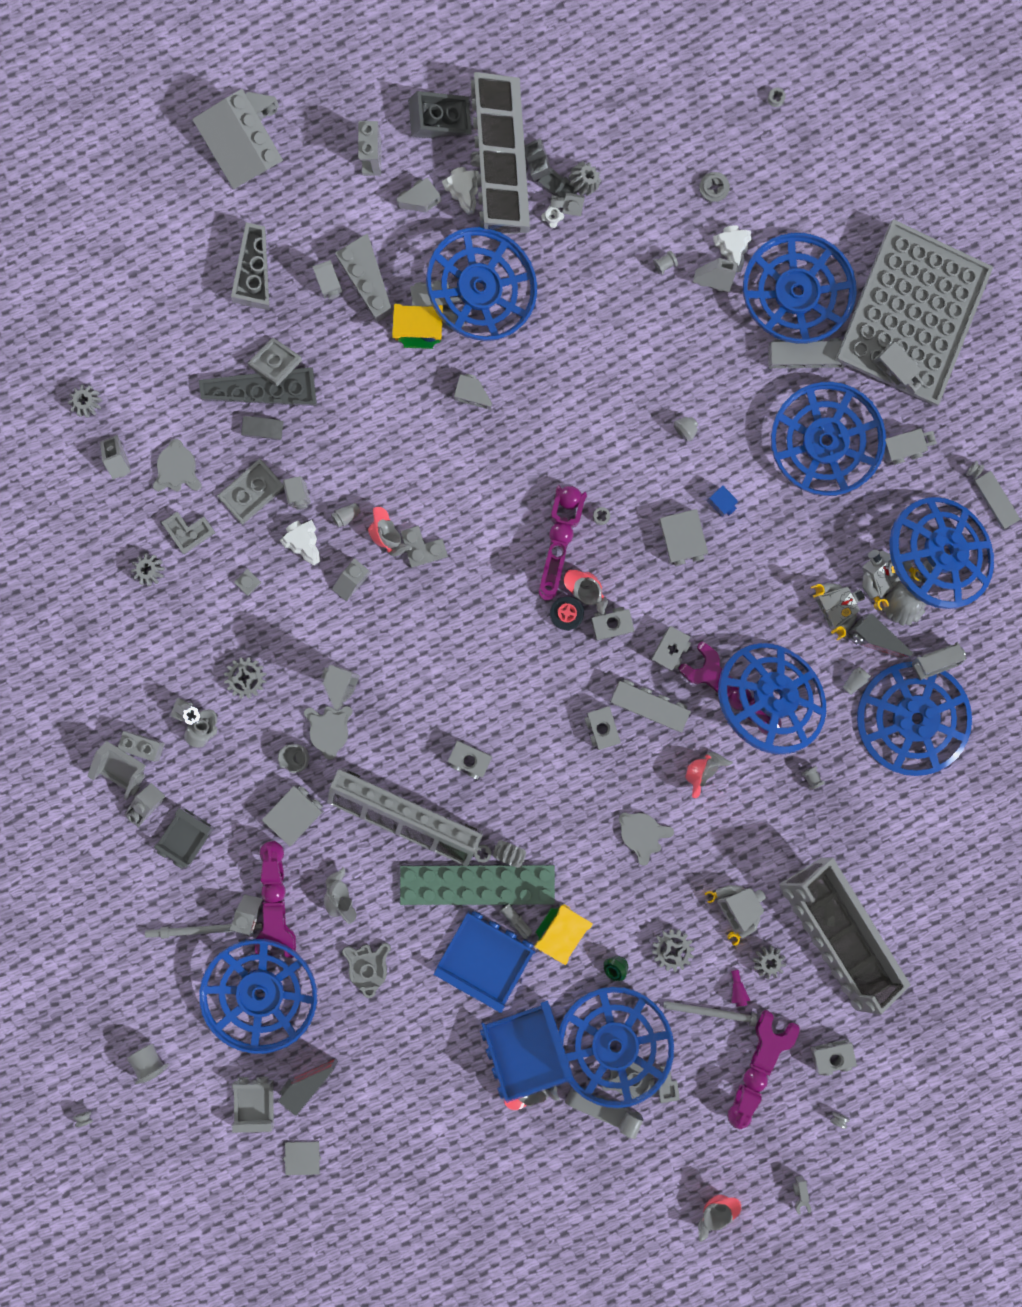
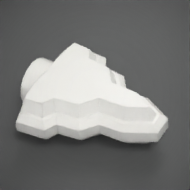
[442,167,479,215]
[713,225,751,273]
[280,520,320,565]

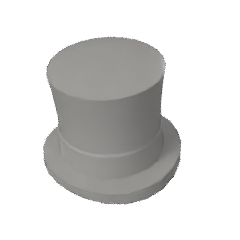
[127,1044,169,1085]

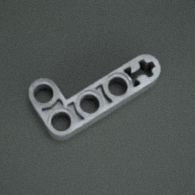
[565,1086,643,1139]

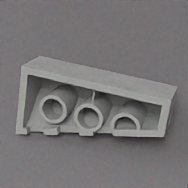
[322,665,360,710]

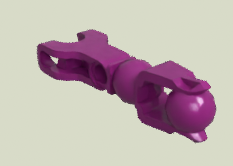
[539,485,587,601]
[678,642,782,735]
[255,841,296,958]
[727,1010,800,1130]

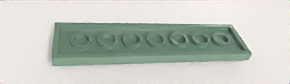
[400,865,555,905]

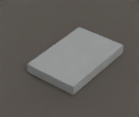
[217,459,285,525]

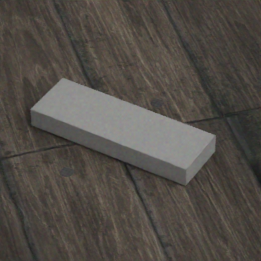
[973,471,1021,530]

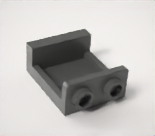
[154,807,215,868]

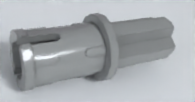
[500,903,532,939]

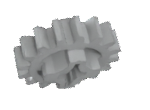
[224,657,267,699]
[652,928,695,972]

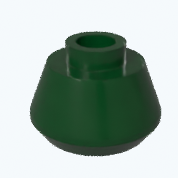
[603,956,629,981]

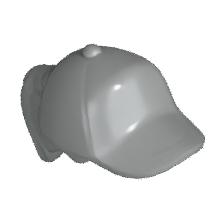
[324,867,357,924]

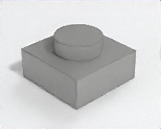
[234,569,262,596]

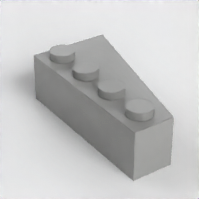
[231,222,270,310]
[335,233,393,323]

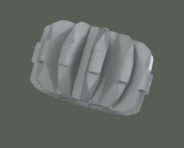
[568,162,602,196]
[68,385,102,418]
[131,553,165,586]
[493,840,526,868]
[753,945,786,979]

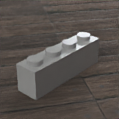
[768,338,846,368]
[609,679,691,733]

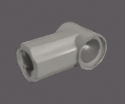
[170,698,200,724]

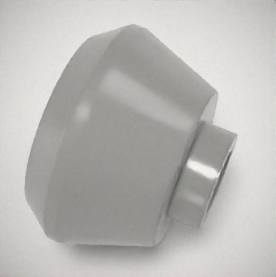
[674,417,698,441]

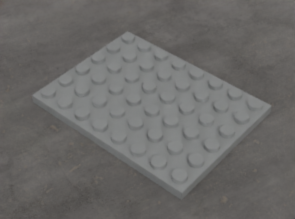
[835,219,993,406]

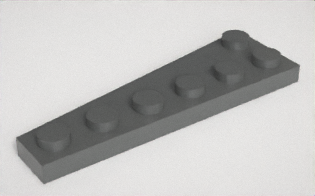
[199,367,317,406]

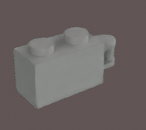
[410,280,463,309]
[872,341,924,394]
[884,428,937,465]

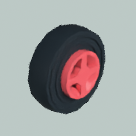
[550,596,584,631]

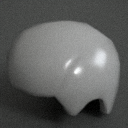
[278,744,310,773]

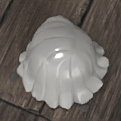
[883,583,926,626]

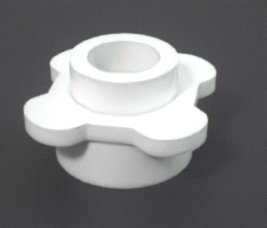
[541,206,564,228]

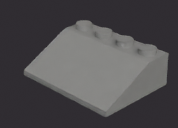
[192,89,283,190]

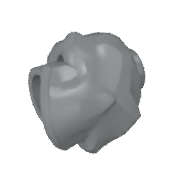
[184,709,217,748]

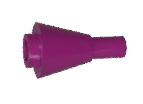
[731,970,751,1007]

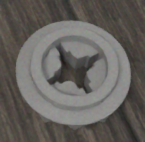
[700,172,730,203]

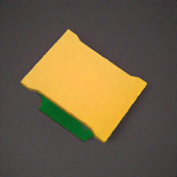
[392,304,443,349]
[534,904,593,965]

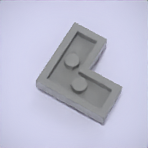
[161,512,216,555]
[401,526,448,568]

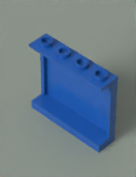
[433,910,536,1013]
[480,1000,574,1103]

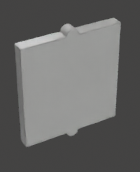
[283,1141,321,1175]

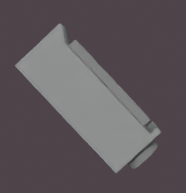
[911,642,967,680]

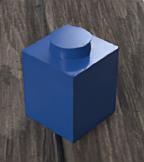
[707,485,739,517]

